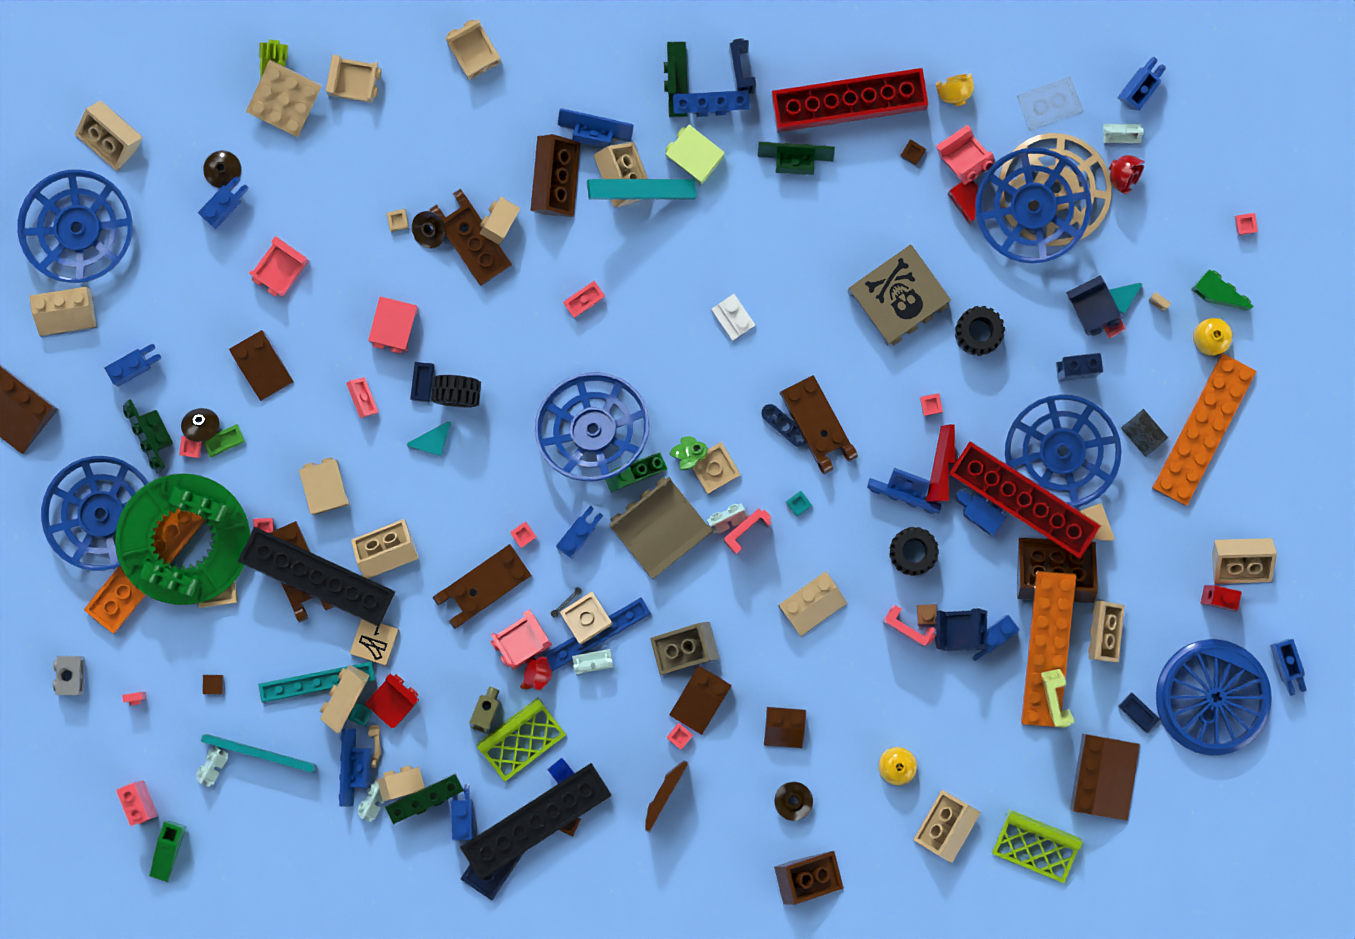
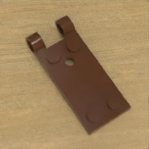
[429,188,512,286]
[779,375,858,474]
[270,521,334,623]
[432,544,532,629]

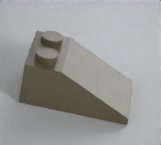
[650,622,720,675]

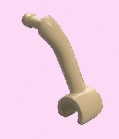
[368,725,381,768]

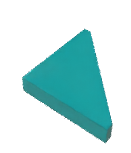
[1109,282,1143,314]
[407,421,451,456]

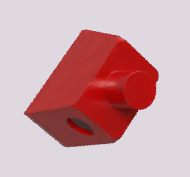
[1200,585,1242,612]

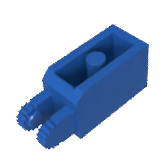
[1117,57,1166,111]
[198,177,249,229]
[104,344,161,387]
[955,490,1007,536]
[556,506,603,559]
[967,615,1020,661]
[1270,639,1307,696]
[451,784,474,840]

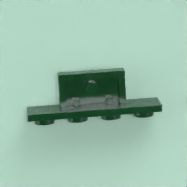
[664,42,688,117]
[757,142,835,175]
[123,399,173,474]
[385,773,464,824]

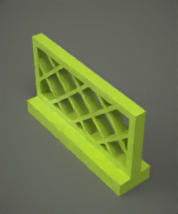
[476,697,566,782]
[992,809,1083,883]

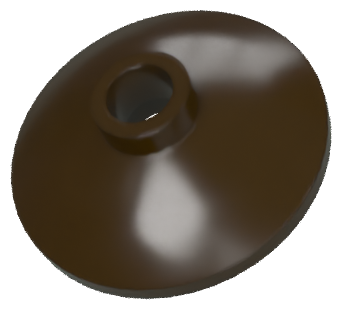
[203,150,241,188]
[412,211,446,248]
[181,408,220,442]
[774,782,813,821]

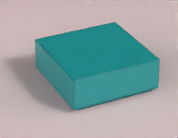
[786,491,812,517]
[348,701,373,727]

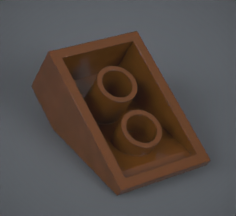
[229,330,294,401]
[669,665,732,735]
[774,851,843,905]

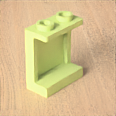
[665,125,725,185]
[1041,669,1074,728]

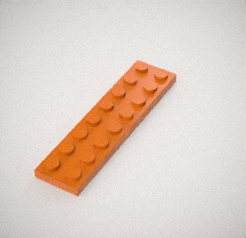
[1152,353,1257,506]
[84,509,207,634]
[1021,571,1076,727]

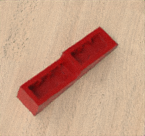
[926,424,955,502]

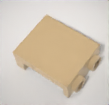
[445,19,502,80]
[326,54,382,103]
[299,457,350,515]

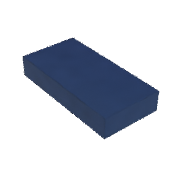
[410,362,434,402]
[1118,692,1160,733]

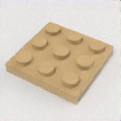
[246,60,322,137]

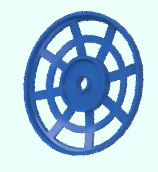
[975,148,1092,263]
[17,169,133,283]
[535,372,650,481]
[1005,394,1122,508]
[41,456,155,571]

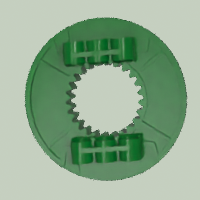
[115,473,250,605]

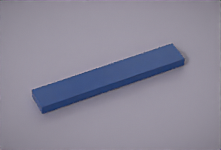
[542,597,651,672]

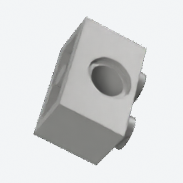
[53,656,85,695]

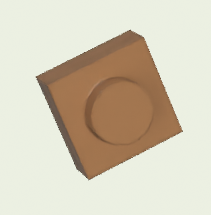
[917,604,937,625]

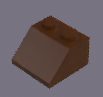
[764,707,806,748]

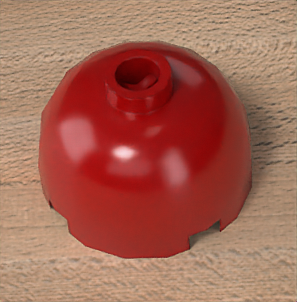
[1109,155,1145,194]

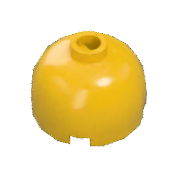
[935,73,974,106]
[1193,318,1233,356]
[878,747,917,786]

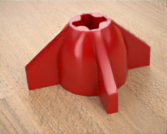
[520,656,552,690]

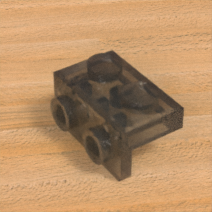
[1121,409,1168,456]

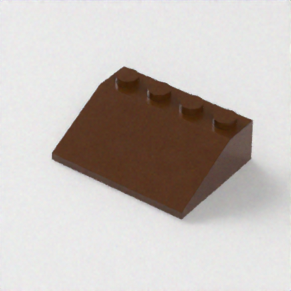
[0,365,58,454]
[1017,538,1098,603]
[1070,734,1140,821]

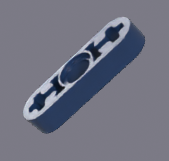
[761,404,806,447]

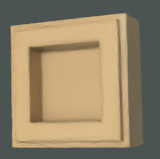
[386,209,409,232]
[1149,292,1171,311]

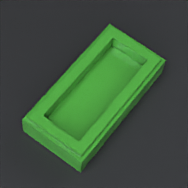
[203,424,246,458]

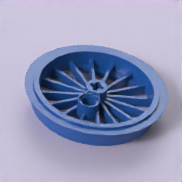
[1156,639,1272,755]

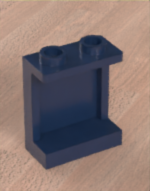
[729,38,756,94]
[1066,275,1123,336]
[1056,353,1103,382]
[934,608,987,651]

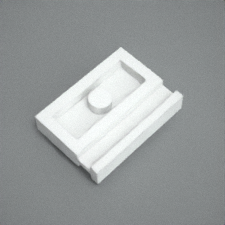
[711,294,755,341]

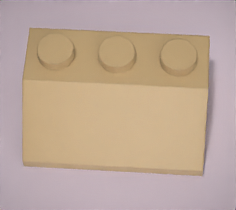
[75,100,143,171]
[593,142,648,208]
[29,287,97,336]
[351,519,419,579]
[1212,538,1277,584]
[778,571,847,637]
[1088,601,1125,663]
[319,665,370,734]
[913,790,981,863]

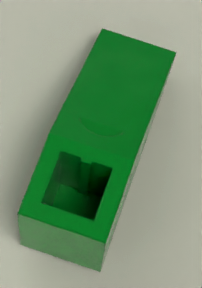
[1191,269,1254,311]
[605,452,668,493]
[149,820,187,882]

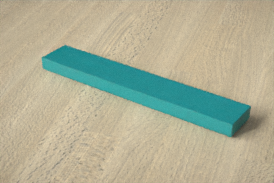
[586,179,697,200]
[258,661,376,703]
[200,734,317,773]

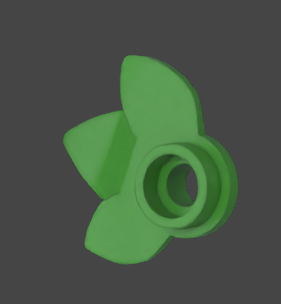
[669,436,708,470]

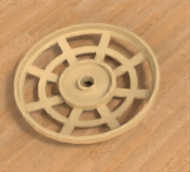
[997,133,1112,246]

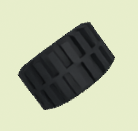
[955,306,1005,356]
[431,375,481,407]
[889,527,939,576]

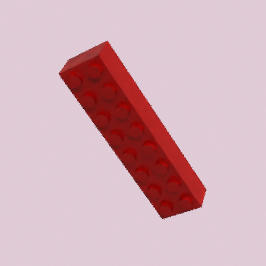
[771,68,929,133]
[949,441,1102,558]

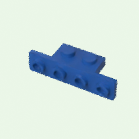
[673,90,750,117]
[557,108,634,148]
[867,468,942,514]
[338,728,372,807]

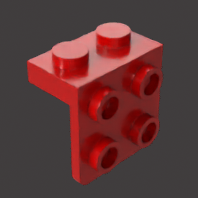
[366,673,419,728]

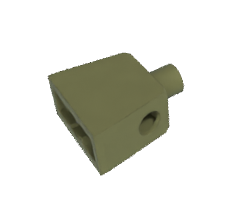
[469,687,499,734]

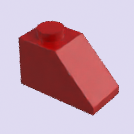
[947,181,978,225]

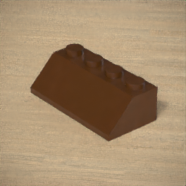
[530,134,580,217]

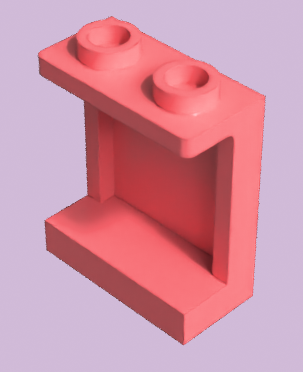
[936,125,996,185]
[249,236,309,298]
[368,296,419,354]
[723,508,772,555]
[883,605,936,646]
[491,609,552,670]
[116,780,158,826]

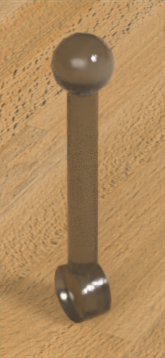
[551,587,582,617]

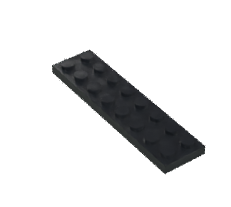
[238,526,396,627]
[460,763,612,880]

